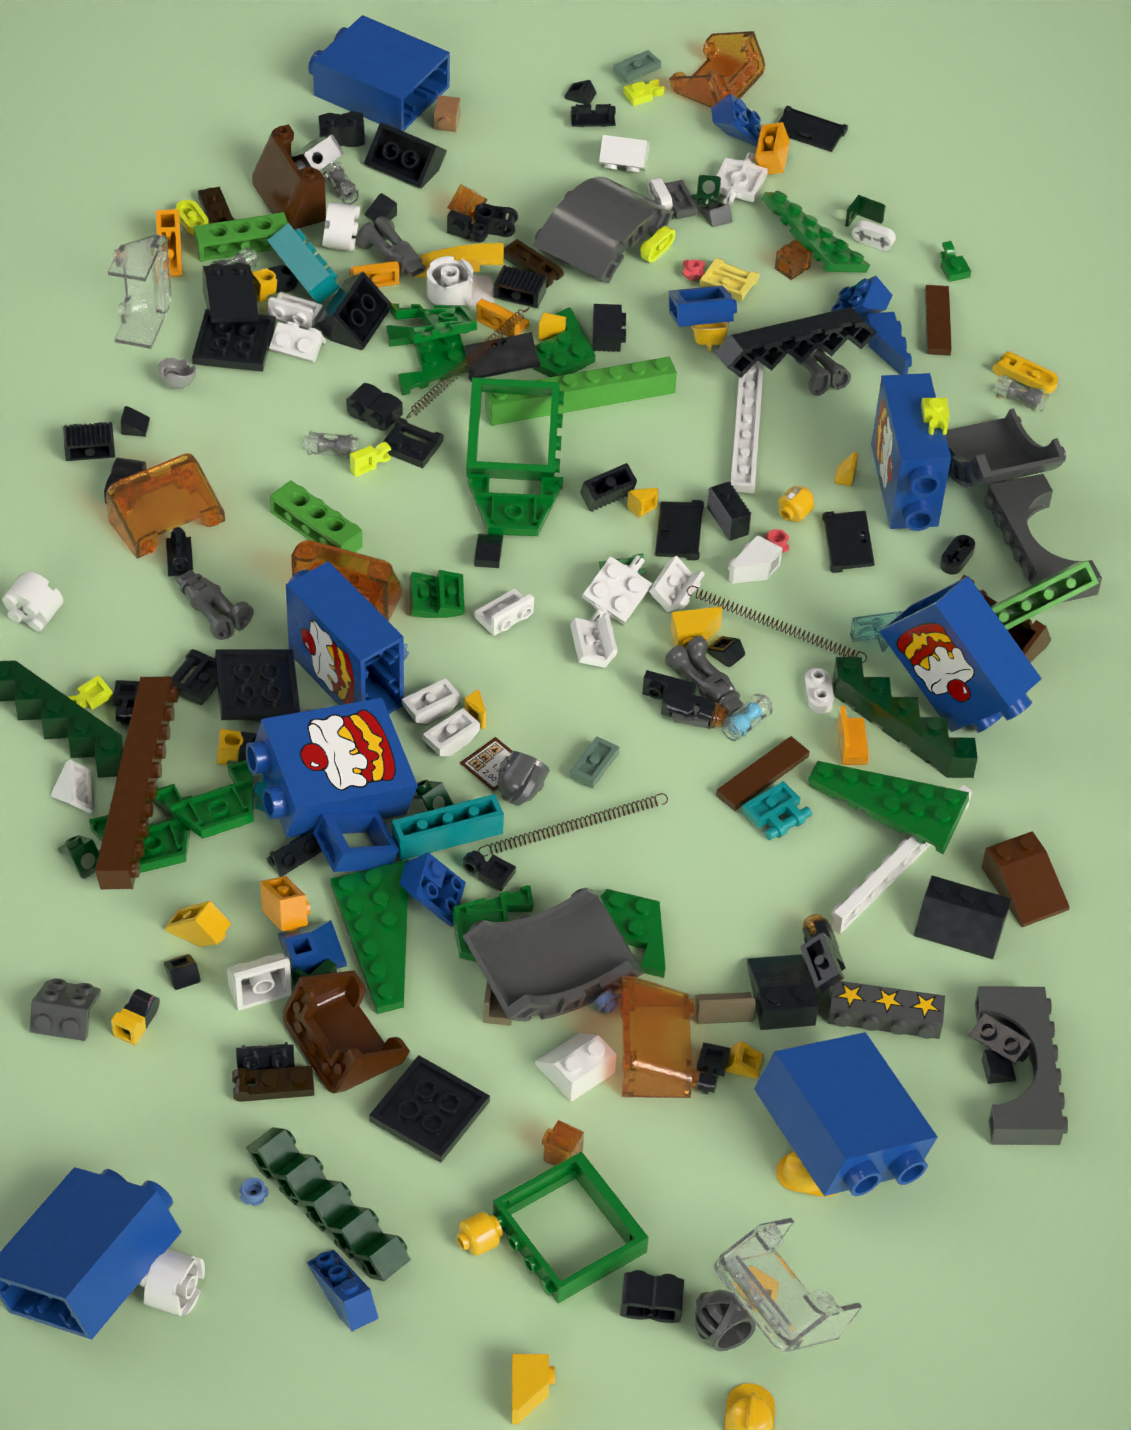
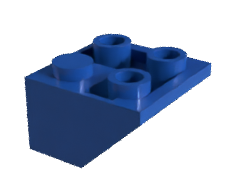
[711,94,761,147]
[831,276,893,318]
[399,852,466,927]
[278,920,347,978]

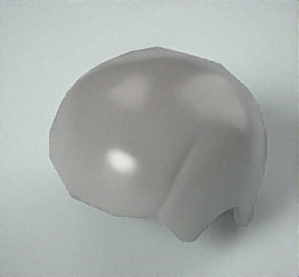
[158,358,196,389]

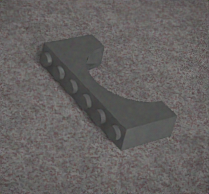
[985,474,1102,603]
[975,986,1068,1145]

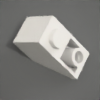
[728,535,783,584]

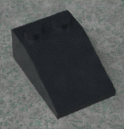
[203,262,259,323]
[747,954,819,1030]

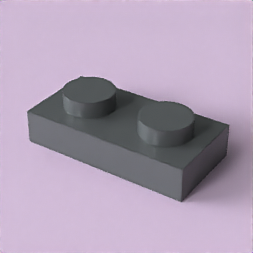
[664,180,698,219]

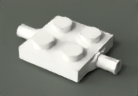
[711,152,768,206]
[582,555,653,625]

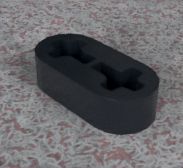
[940,535,975,575]

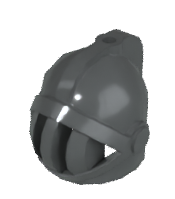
[497,751,550,806]
[695,1289,756,1351]

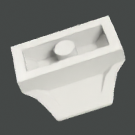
[402,678,460,724]
[423,708,480,756]

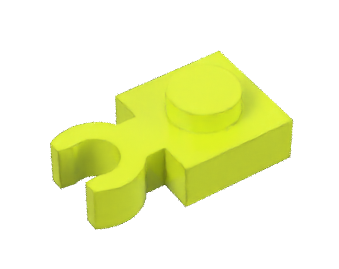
[623,79,665,106]
[921,398,950,435]
[350,442,391,477]
[68,675,113,710]

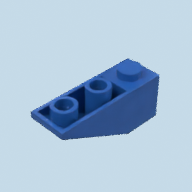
[866,312,912,374]
[307,1249,379,1331]

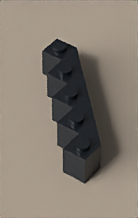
[715,307,877,378]

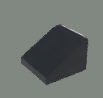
[564,80,597,104]
[365,193,397,222]
[121,406,150,437]
[707,636,745,667]
[163,954,201,990]
[982,1050,1016,1084]

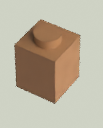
[434,95,460,132]

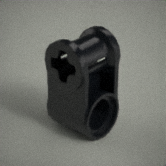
[473,203,518,237]

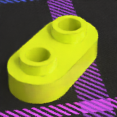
[176,200,209,235]
[640,226,676,263]

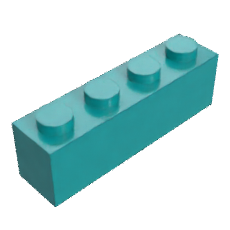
[267,223,340,304]
[392,794,504,861]

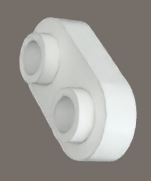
[804,668,834,714]

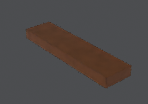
[925,285,952,356]
[716,736,810,811]

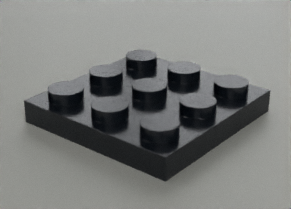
[192,309,276,372]
[214,649,300,720]
[369,1055,490,1163]

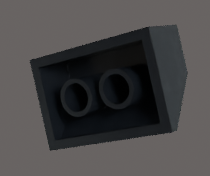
[363,122,447,188]
[315,271,392,350]
[914,875,1011,959]

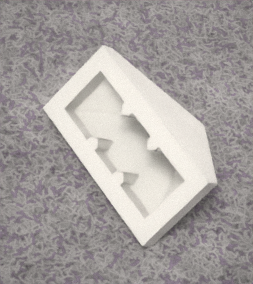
[50,759,93,813]

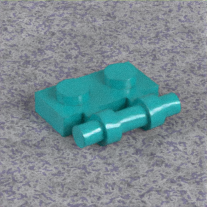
[742,781,812,841]

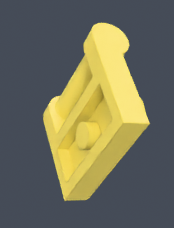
[700,258,759,302]

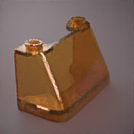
[669,31,765,108]
[106,453,225,559]
[291,540,402,621]
[620,976,697,1098]

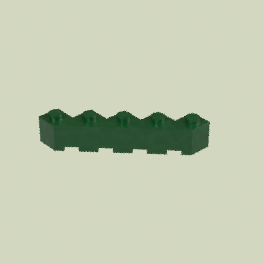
[833,657,978,778]
[0,660,124,777]
[246,1127,411,1281]

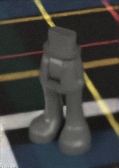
[356,216,426,277]
[794,347,851,396]
[177,570,254,640]
[665,636,745,716]

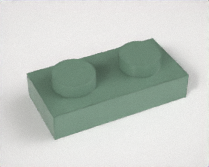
[613,50,661,83]
[570,736,620,788]

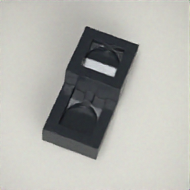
[474,534,503,568]

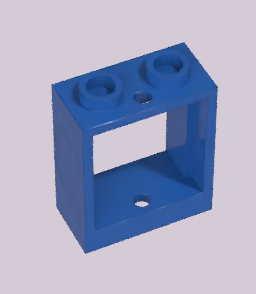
[668,285,737,327]
[313,811,399,872]

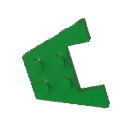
[391,303,477,343]
[504,307,596,377]
[386,325,468,396]
[467,473,563,536]
[153,760,254,839]
[89,795,192,873]
[452,885,534,962]
[600,889,666,978]

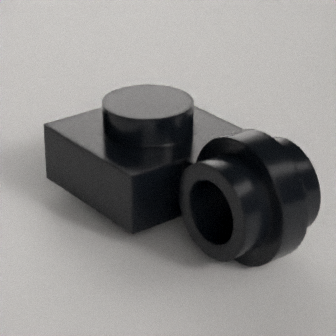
[447,210,488,243]
[113,680,139,725]
[463,850,516,892]
[697,1042,731,1095]

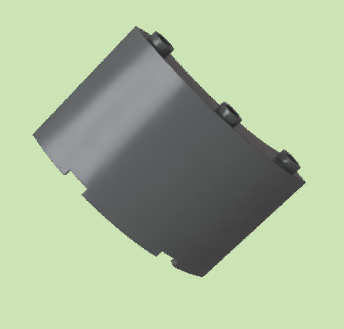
[533,177,674,283]
[946,408,1066,488]
[463,888,644,1022]

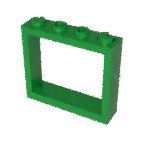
[466,377,564,481]
[493,1151,649,1304]

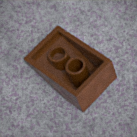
[981,831,1070,927]

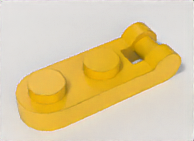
[992,351,1058,393]

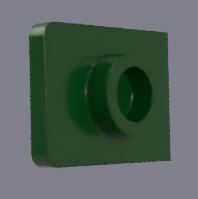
[691,175,721,206]
[845,195,886,227]
[413,780,454,811]
[58,835,99,879]

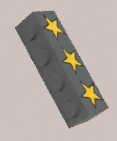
[828,981,945,1039]

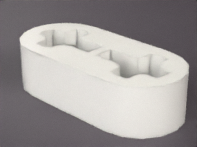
[648,177,673,209]
[852,220,896,251]

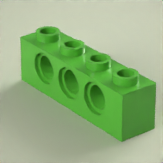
[194,212,288,262]
[270,480,362,563]

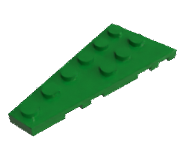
[761,191,870,273]
[808,761,969,855]
[330,860,409,1014]

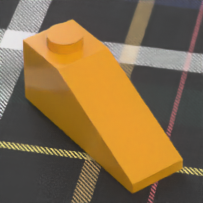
[156,209,182,278]

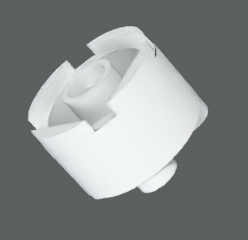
[322,202,360,252]
[427,256,473,305]
[2,571,63,632]
[140,1248,205,1316]

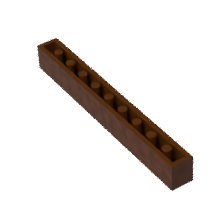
[95,676,179,890]

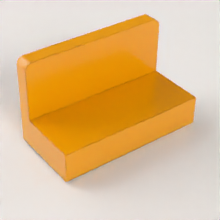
[349,261,399,287]
[476,298,529,337]
[837,706,869,765]

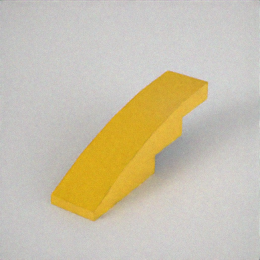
[415,243,504,278]

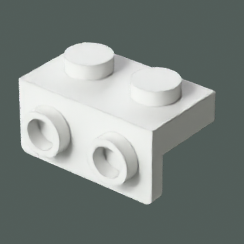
[268,293,323,328]
[269,321,326,363]
[648,556,705,613]
[475,588,534,636]
[570,614,618,668]

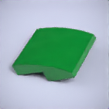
[409,570,465,618]

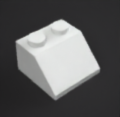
[599,135,650,173]
[227,953,292,1011]
[535,1032,617,1102]

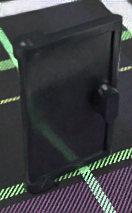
[778,105,848,152]
[465,332,541,382]
[655,500,705,561]
[822,510,875,573]

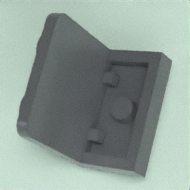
[29,978,101,1041]

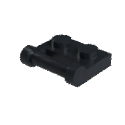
[383,417,444,469]
[172,649,217,705]

